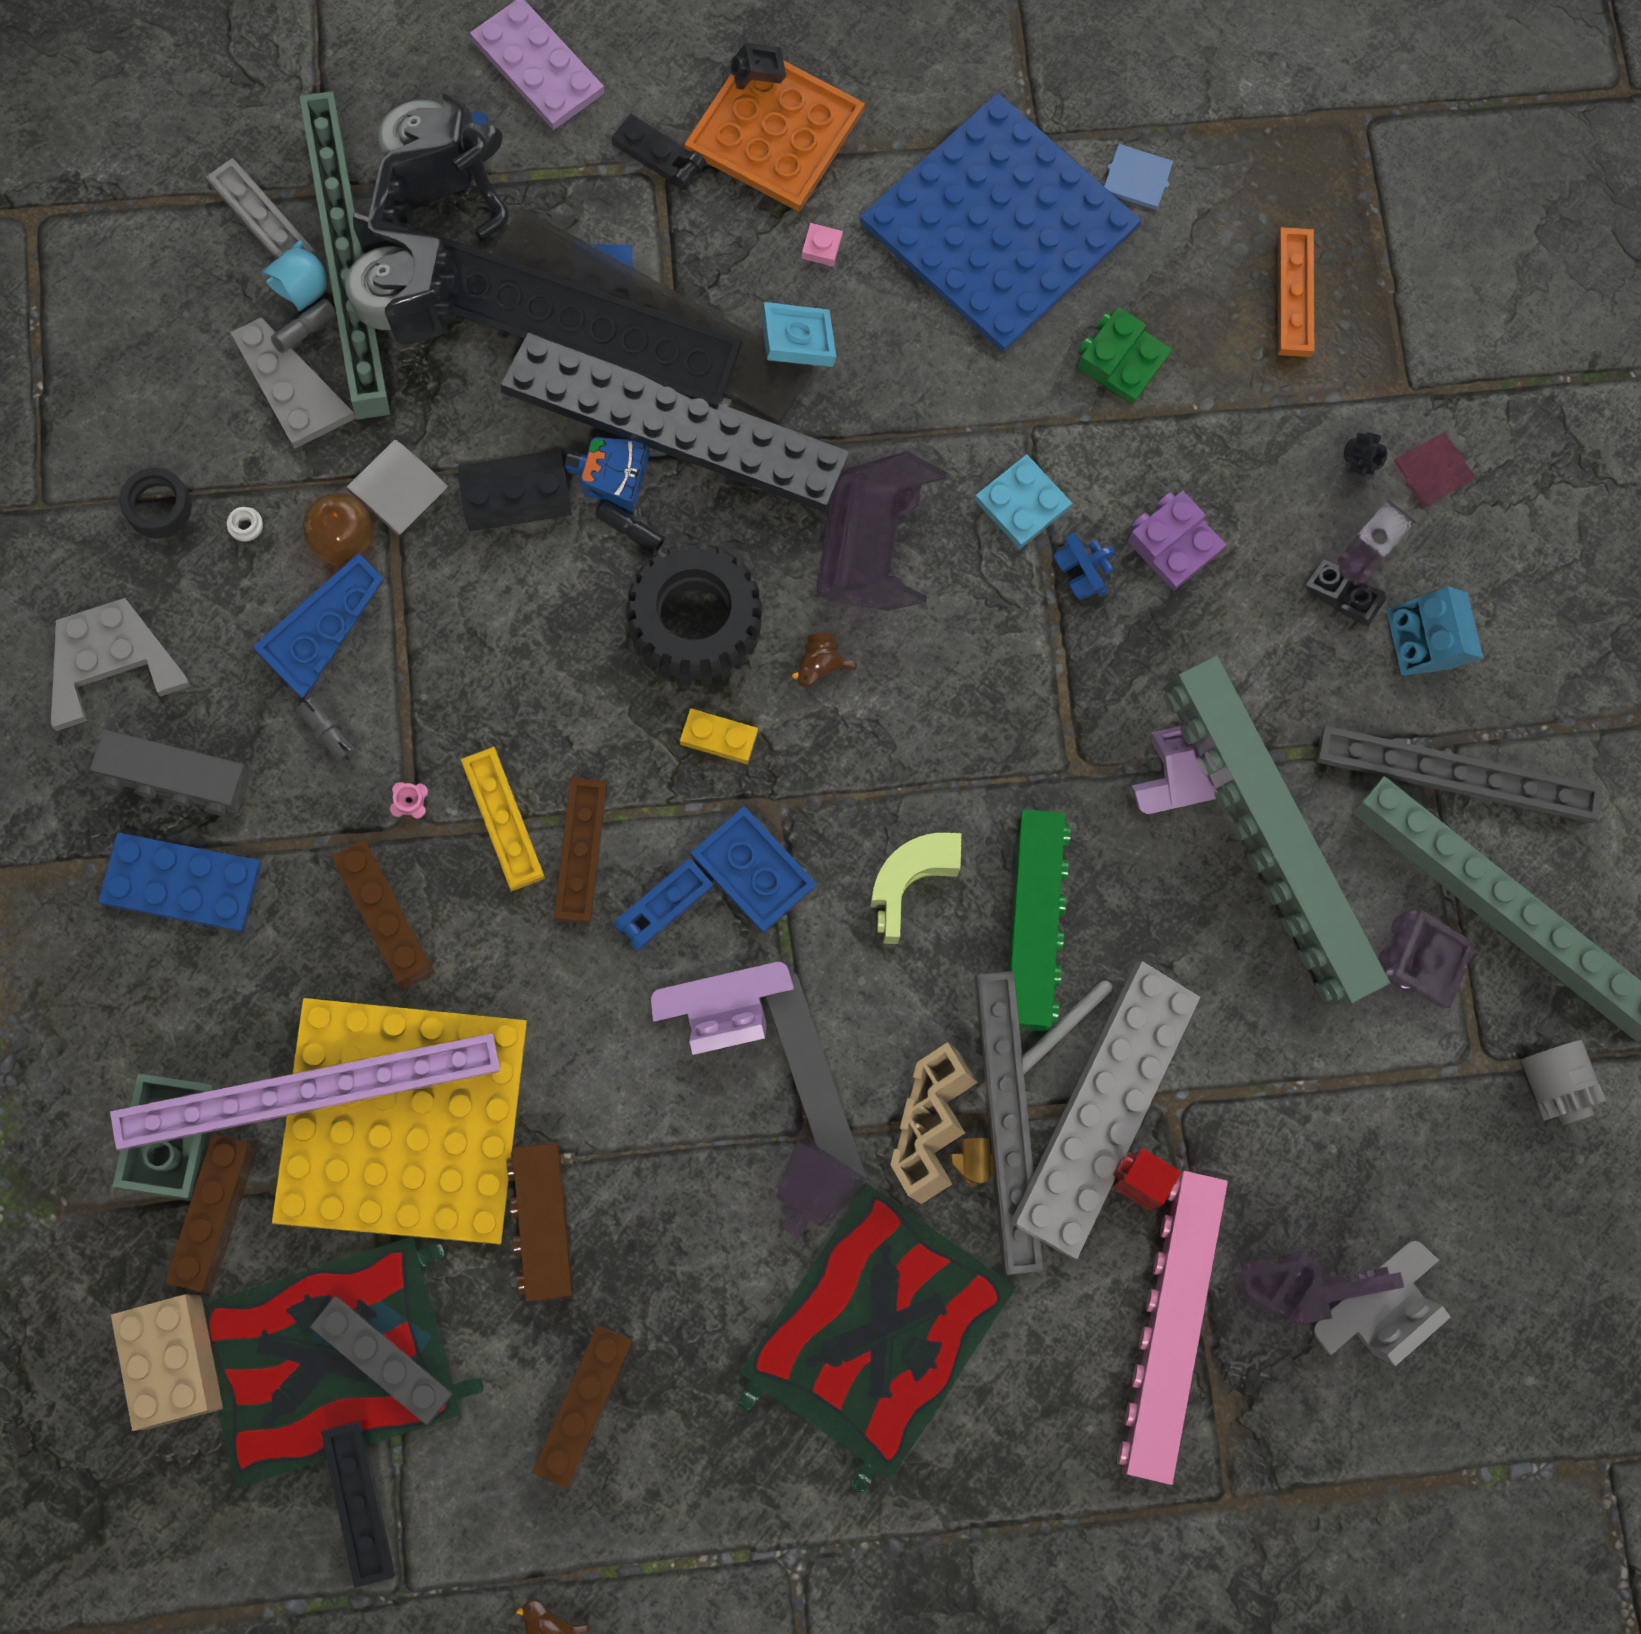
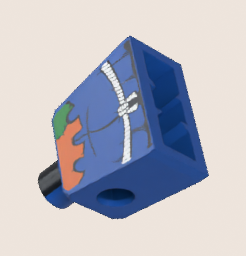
[564,437,650,515]

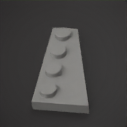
[230,318,356,449]

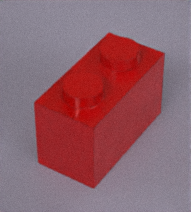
[1112,1148,1182,1211]

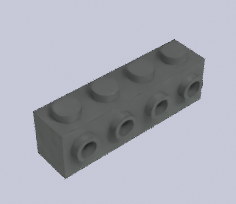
[90,729,251,816]

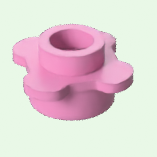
[390,782,428,819]

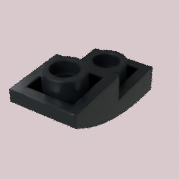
[1306,559,1386,627]

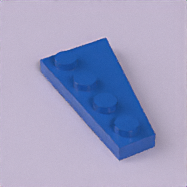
[253,553,384,701]

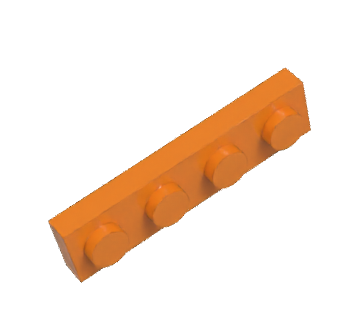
[1278,227,1314,357]

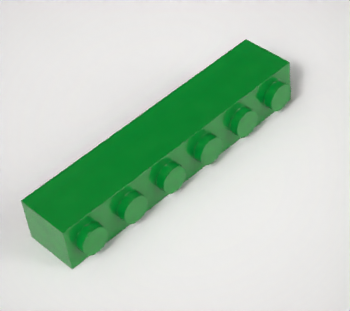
[1008,809,1071,1032]

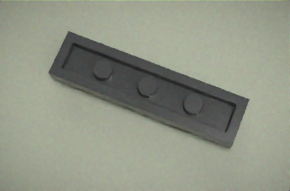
[310,1296,454,1425]

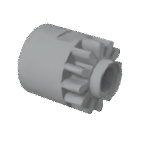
[1520,1040,1606,1125]

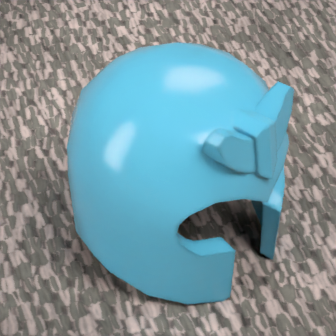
[260,240,328,312]

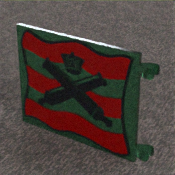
[738,1184,1016,1493]
[203,1237,484,1488]

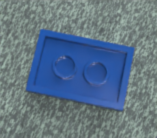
[690,806,817,934]

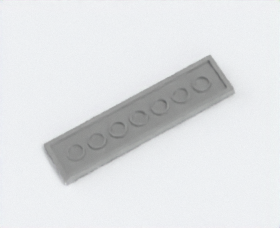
[1010,961,1200,1259]

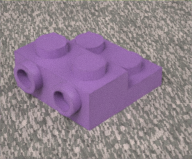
[1128,490,1227,591]

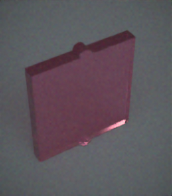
[1394,432,1476,507]

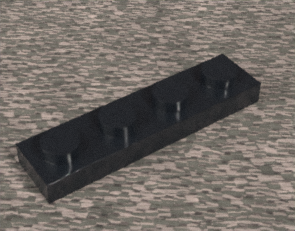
[321,1420,395,1588]

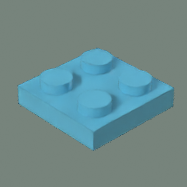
[761,302,837,367]
[974,454,1073,549]

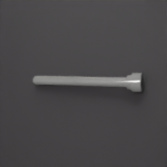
[976,980,1112,1104]

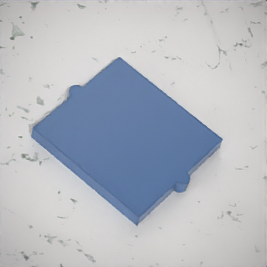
[1104,144,1173,210]

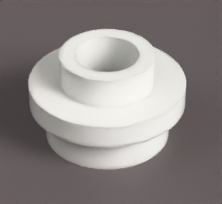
[227,507,263,542]

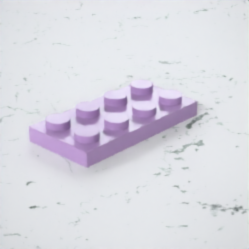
[470,0,605,131]

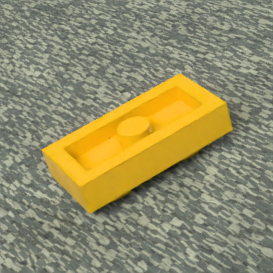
[680,708,758,765]

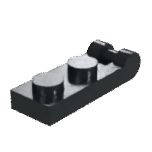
[611,114,706,190]

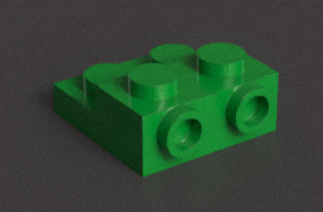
[1077,306,1172,405]

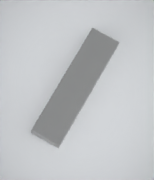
[206,158,317,259]

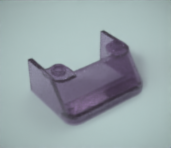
[816,451,947,611]

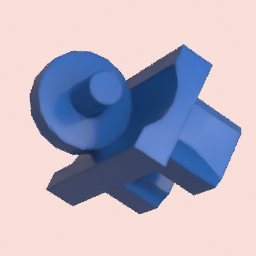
[1053,533,1116,600]

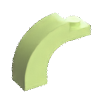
[870,833,961,944]

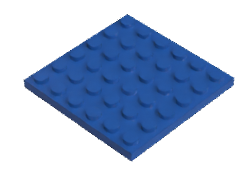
[860,93,1142,353]

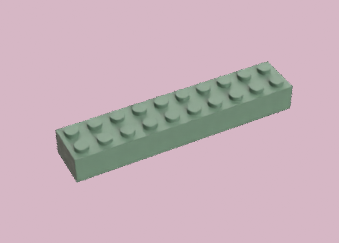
[1163,656,1390,1006]

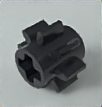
[1344,432,1388,475]

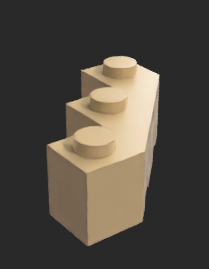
[890,1042,978,1204]

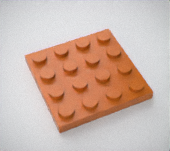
[684,60,865,212]

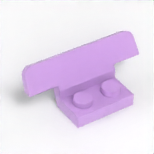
[1132,726,1216,814]
[651,962,794,1055]

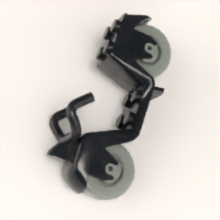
[345,93,509,344]

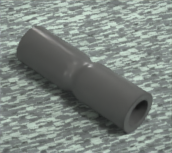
[271,299,336,353]

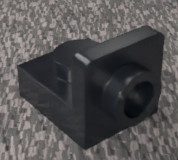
[731,42,786,90]

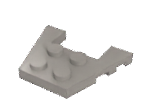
[51,598,191,731]

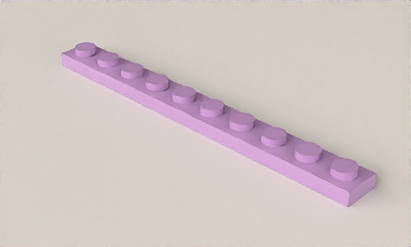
[110,1034,500,1151]

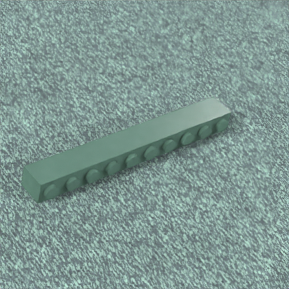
[299,91,390,420]
[1352,776,1641,1042]

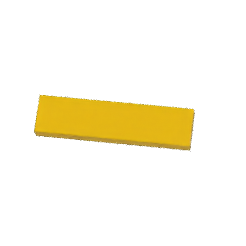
[461,747,545,892]

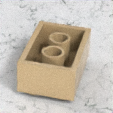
[111,1294,223,1431]

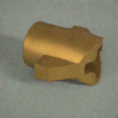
[949,1138,994,1186]

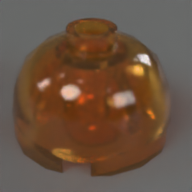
[302,493,375,566]

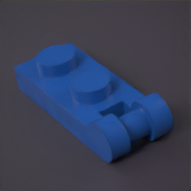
[613,858,714,952]

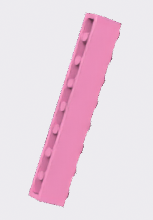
[1117,1171,1228,1485]

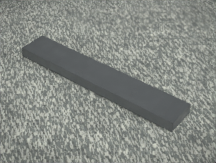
[765,973,868,1196]

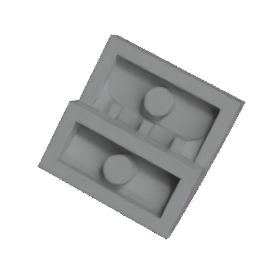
[346,439,448,536]

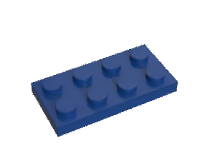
[98,833,262,933]

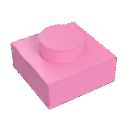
[802,223,843,267]

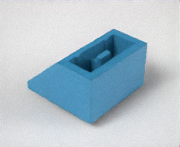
[1386,586,1483,676]

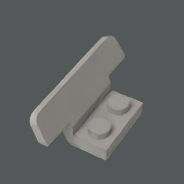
[1313,1241,1451,1366]

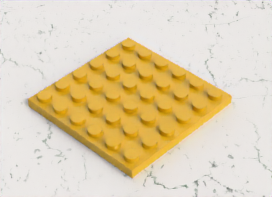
[272,998,527,1245]

